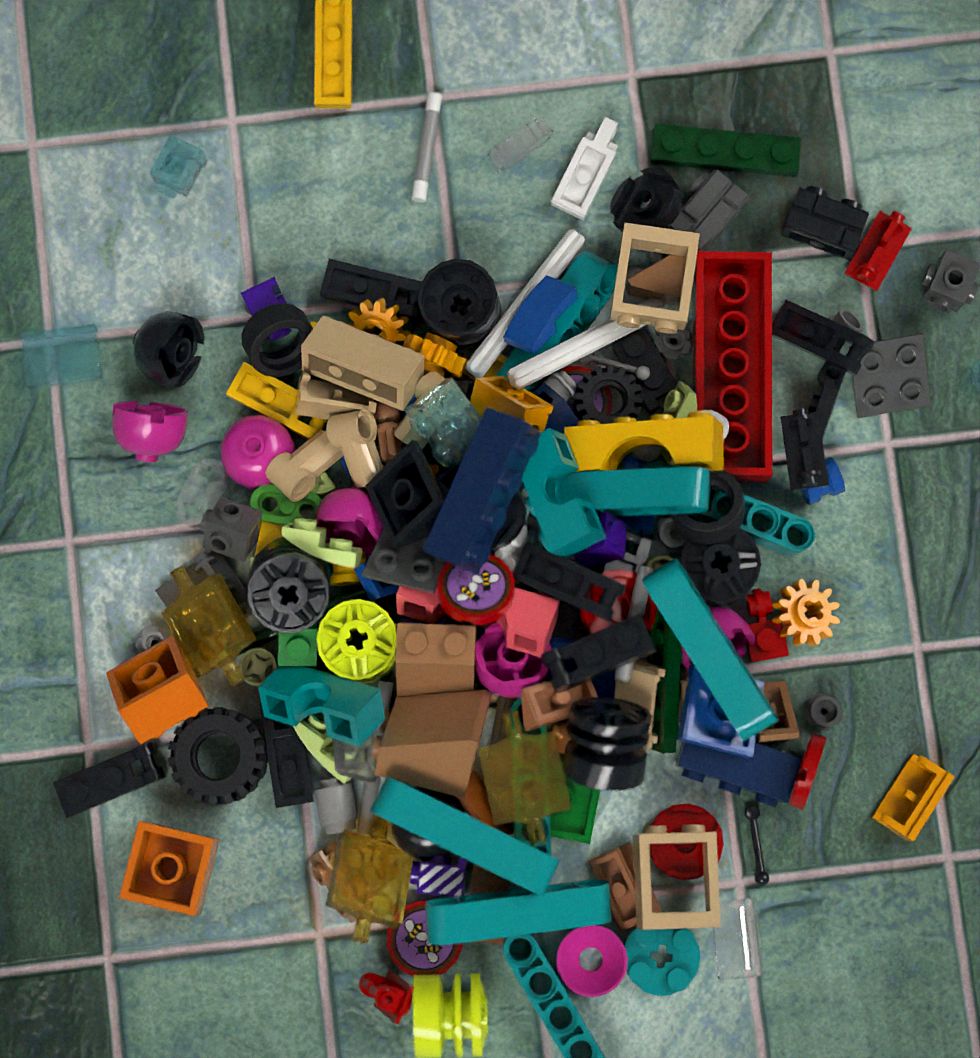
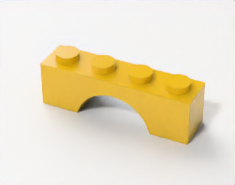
[564,411,723,472]

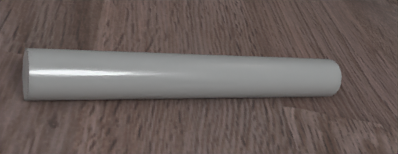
[614,566,654,683]

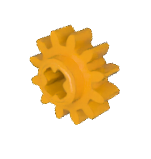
[347,298,412,346]
[402,333,467,378]
[772,579,840,647]

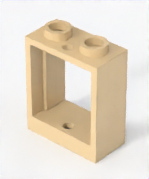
[610,223,700,334]
[633,825,721,930]

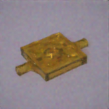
[161,566,257,687]
[478,711,571,846]
[326,815,413,944]

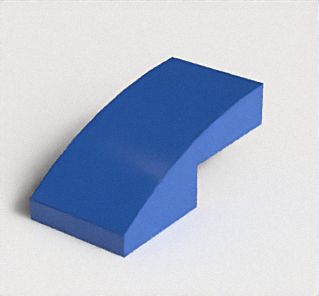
[503,275,578,355]

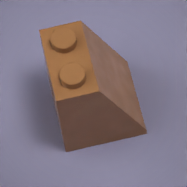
[396,623,476,697]
[371,690,492,798]

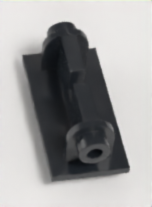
[780,408,829,491]

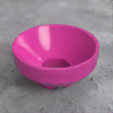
[556,925,628,997]

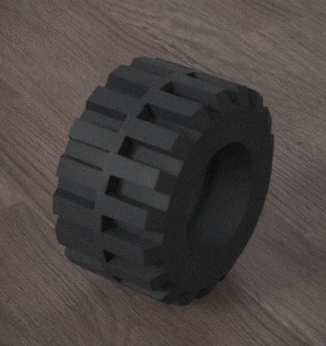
[167,707,268,805]

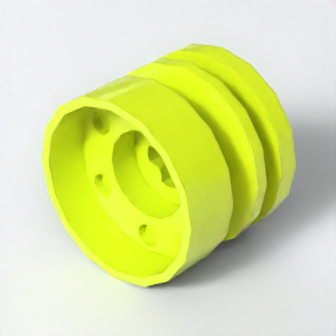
[316,599,397,684]
[413,973,488,1058]

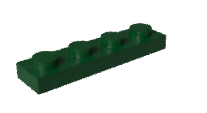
[651,124,802,177]
[647,609,683,754]

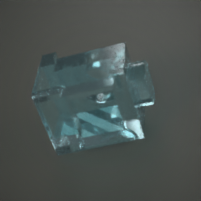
[150,134,208,198]

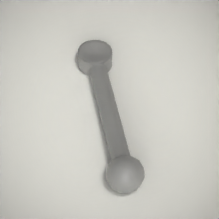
[579,352,650,381]

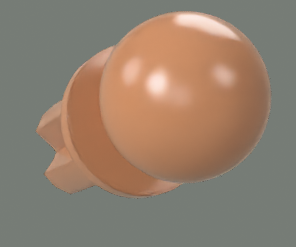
[374,401,402,464]

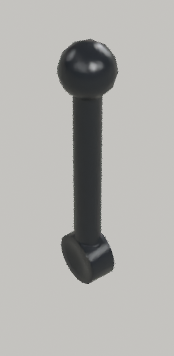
[744,805,770,886]

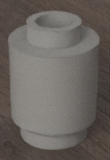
[314,777,358,835]

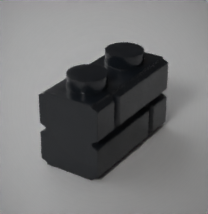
[780,186,869,261]

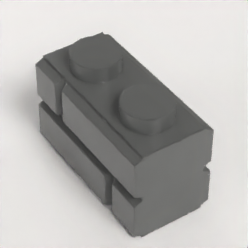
[668,170,749,251]

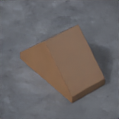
[625,255,686,308]
[755,681,799,743]

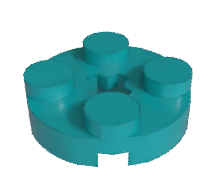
[624,926,700,996]

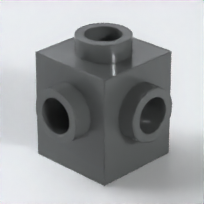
[921,249,980,313]
[200,497,263,562]

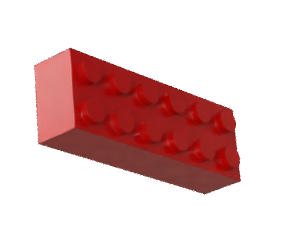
[692,251,773,482]

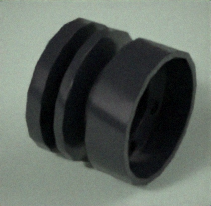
[418,259,502,351]
[677,528,761,608]
[248,540,329,633]
[563,697,652,791]

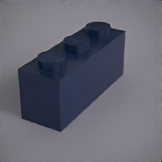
[675,742,802,808]

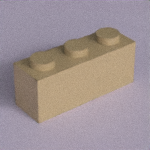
[301,316,425,411]

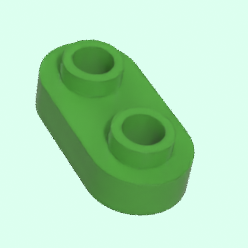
[250,484,322,526]

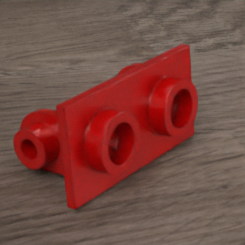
[844,211,912,292]
[358,970,414,1025]

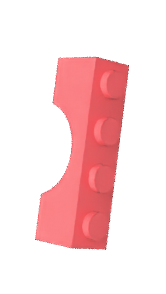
[396,586,559,658]

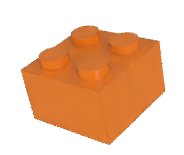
[106,635,209,745]
[119,821,220,916]

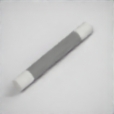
[411,92,442,202]

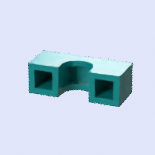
[522,428,606,558]
[258,666,385,747]

